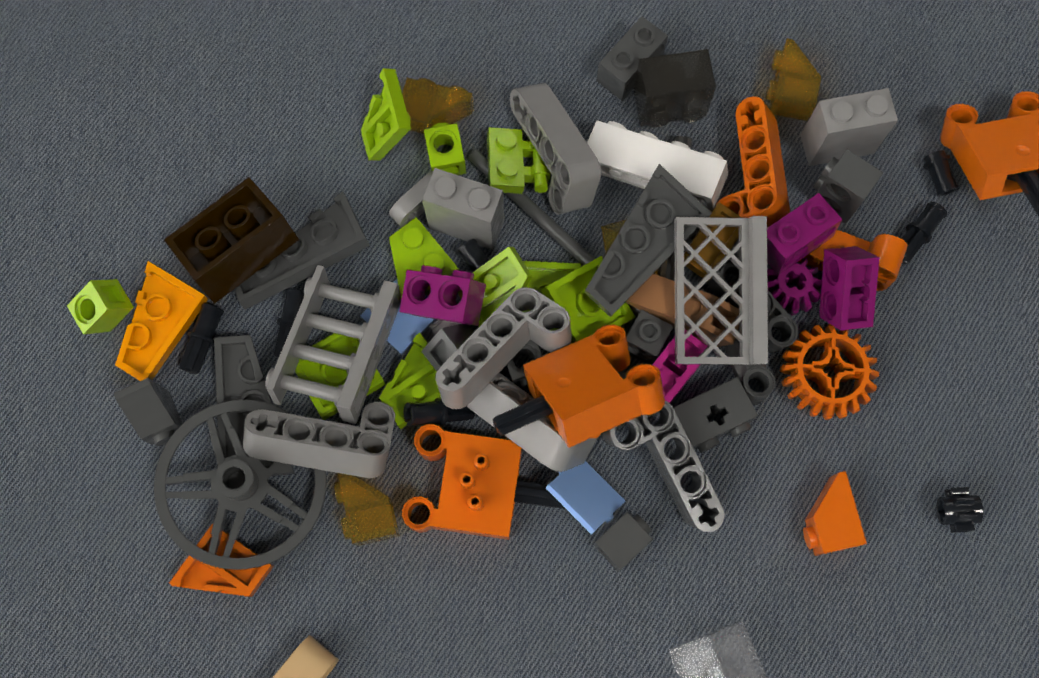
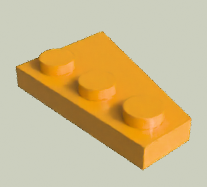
[115,261,208,381]

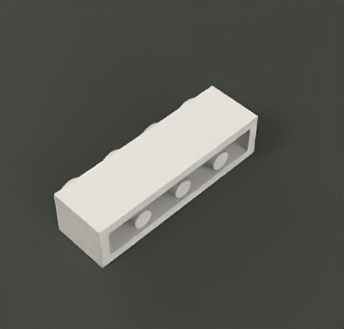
[587,121,728,211]

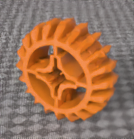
[780,324,880,420]

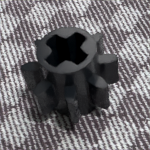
[936,487,984,533]

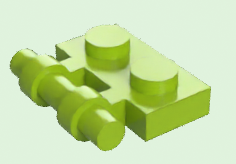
[487,127,551,194]

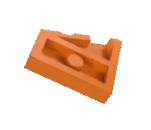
[169,523,274,597]

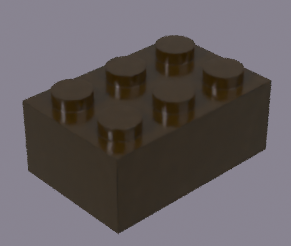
[164,177,299,304]

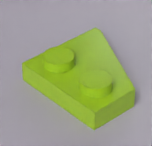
[361,68,411,161]
[389,217,459,300]
[458,246,532,337]
[379,333,441,429]

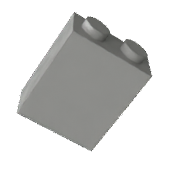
[800,88,898,166]
[422,168,505,250]

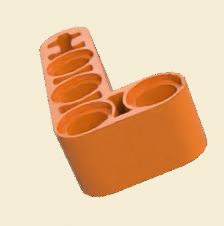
[716,96,790,228]
[798,230,908,291]

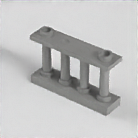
[265,265,401,424]

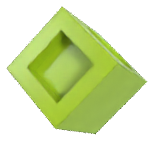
[424,122,467,175]
[67,279,134,334]

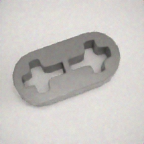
[389,171,433,228]

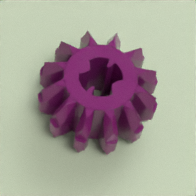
[767,258,822,316]

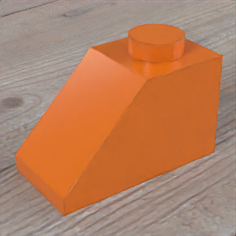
[803,471,867,556]

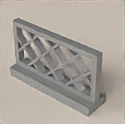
[674,216,768,365]

